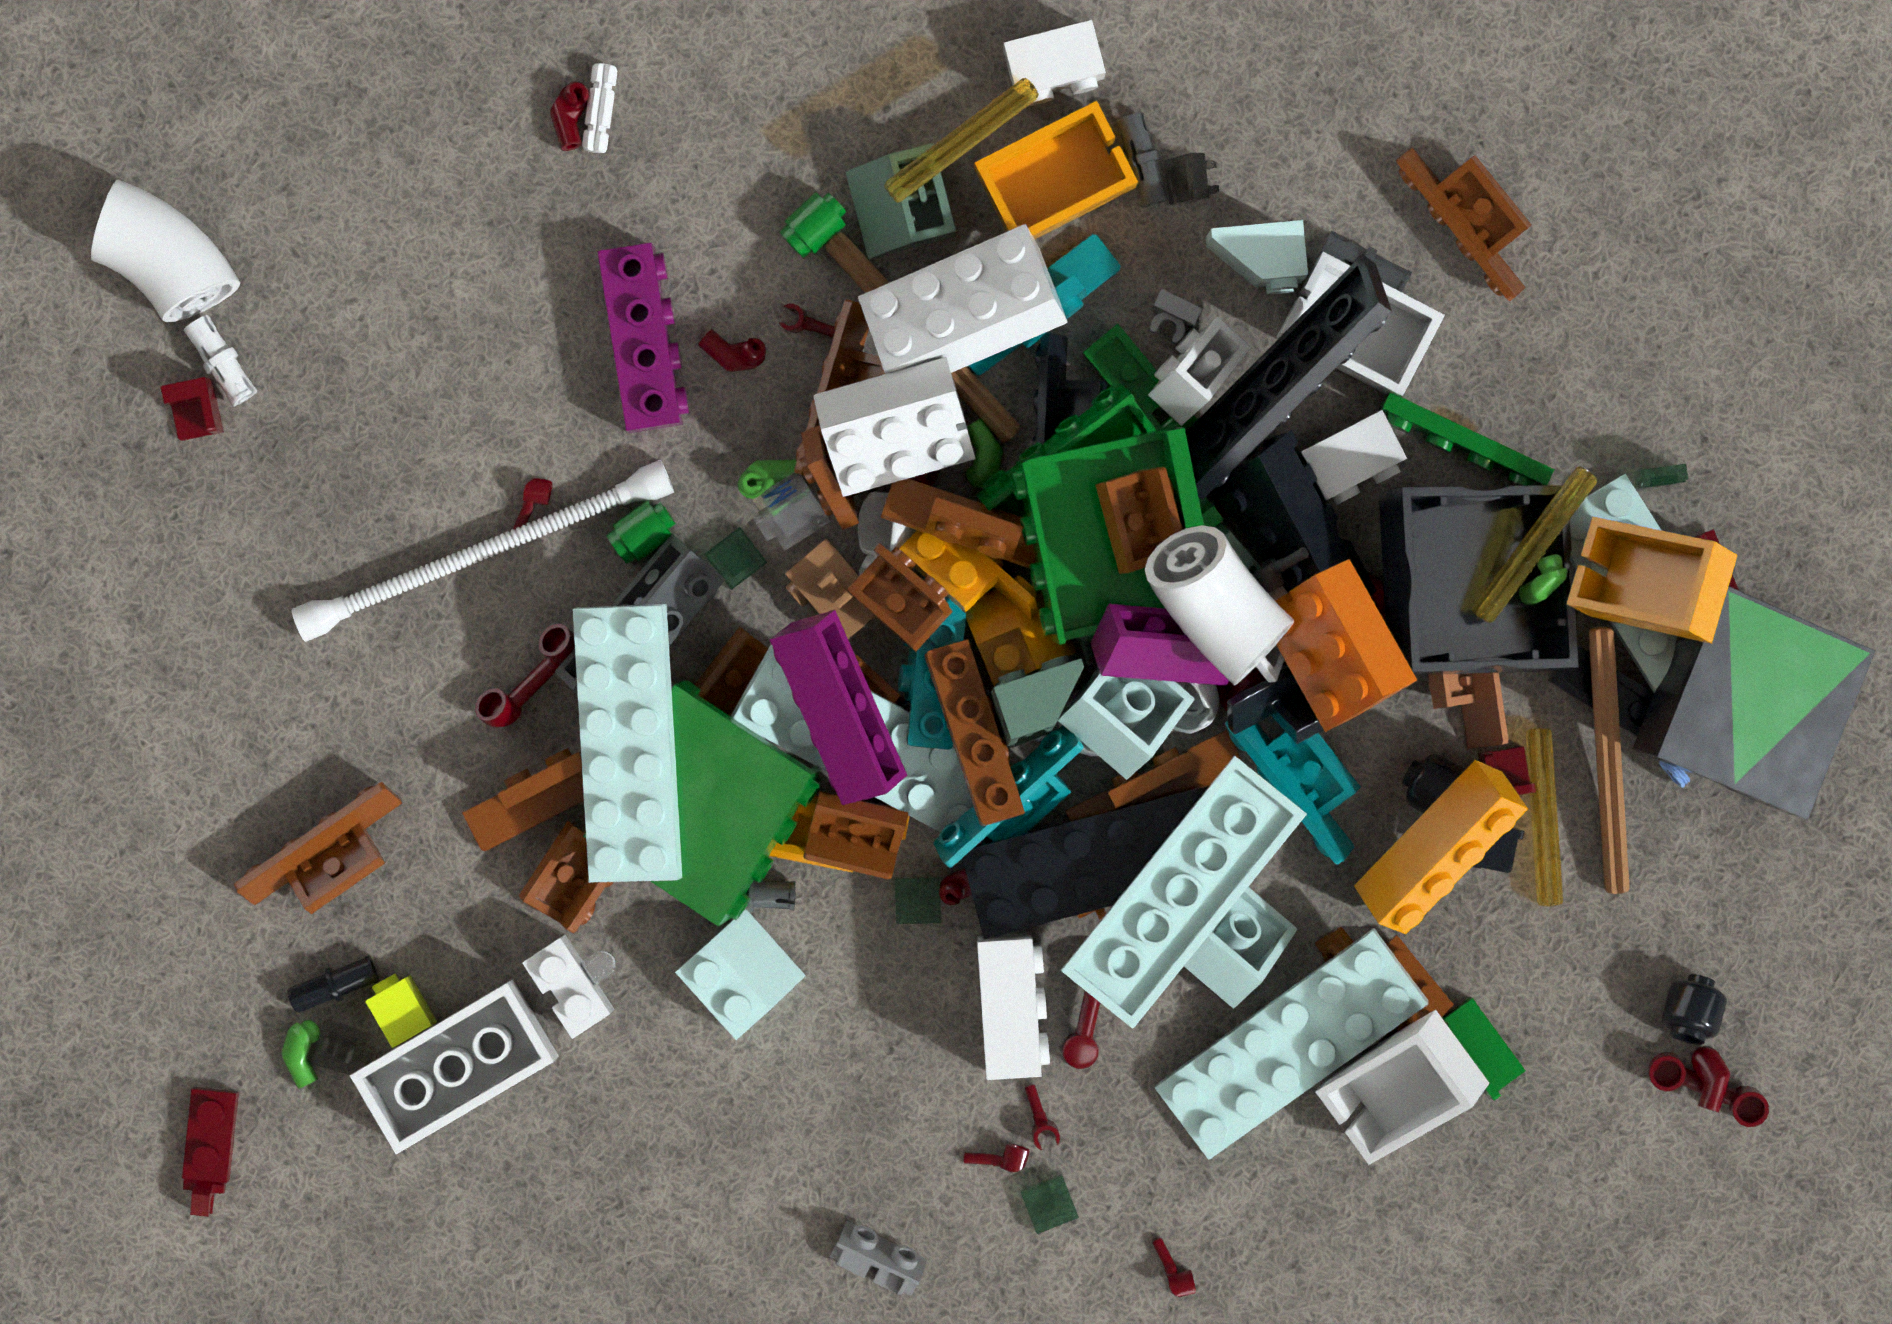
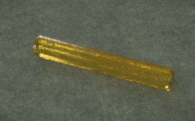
[884,78,1039,203]
[1472,466,1597,623]
[1526,728,1563,907]

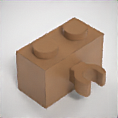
[785,538,875,640]

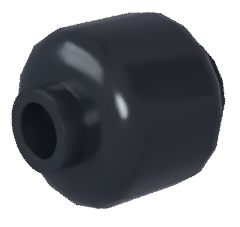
[1402,754,1466,813]
[1662,974,1727,1045]

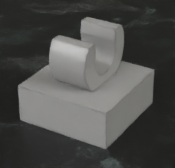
[1149,289,1202,344]

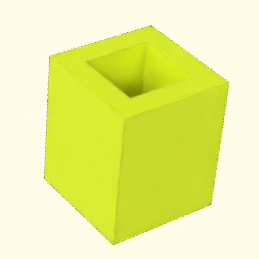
[365,973,437,1048]

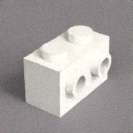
[1003,20,1106,106]
[1148,317,1251,426]
[1297,410,1407,505]

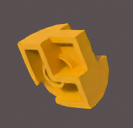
[966,585,1077,687]

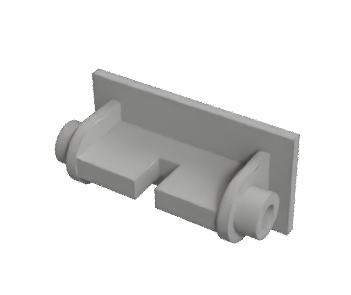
[830,1221,927,1296]

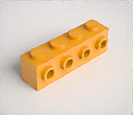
[1354,760,1528,934]

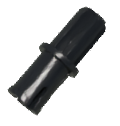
[287,955,380,1013]

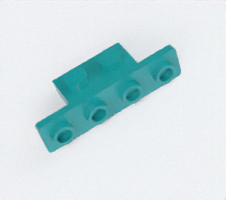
[969,234,1121,376]
[898,576,966,750]
[1225,720,1361,865]
[933,725,1084,868]

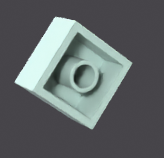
[1058,668,1195,780]

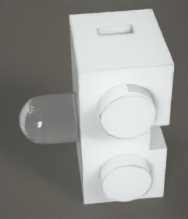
[522,935,616,1039]

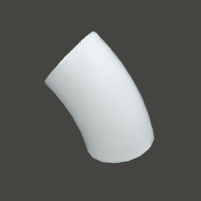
[91,179,241,322]
[1145,525,1295,686]

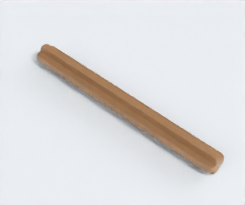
[825,232,1020,443]
[1588,626,1630,894]

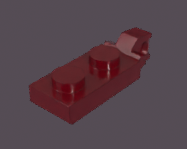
[182,1087,239,1217]

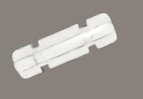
[582,63,617,153]

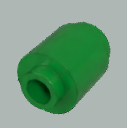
[779,192,846,259]
[606,500,676,564]

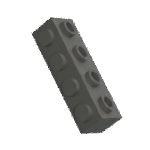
[555,534,726,694]

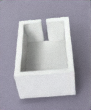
[1277,252,1445,397]
[813,357,975,497]
[977,932,1050,1080]
[1316,1010,1489,1165]

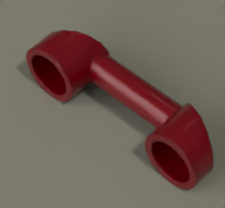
[475,623,575,728]
[1062,991,1100,1069]
[1648,1052,1769,1127]

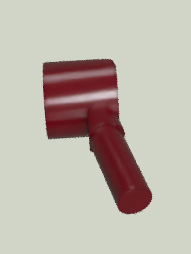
[779,303,835,337]
[513,478,553,531]
[1024,1084,1060,1150]
[964,1143,1030,1172]
[1152,1237,1196,1297]

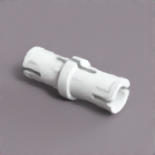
[183,315,257,407]

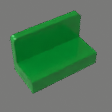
[1442,997,1526,1101]

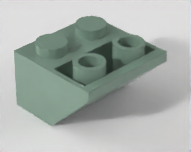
[845,143,956,260]
[989,655,1084,749]

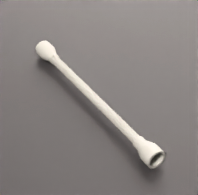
[292,460,674,642]

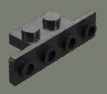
[1031,333,1107,445]
[1227,668,1324,744]

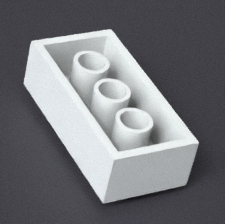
[858,224,1068,374]
[350,979,559,1154]

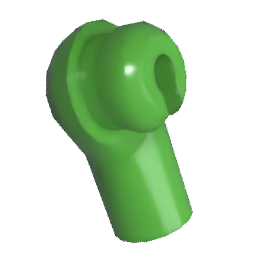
[966,418,1003,488]
[738,459,799,499]
[1519,554,1567,605]
[282,1020,320,1089]

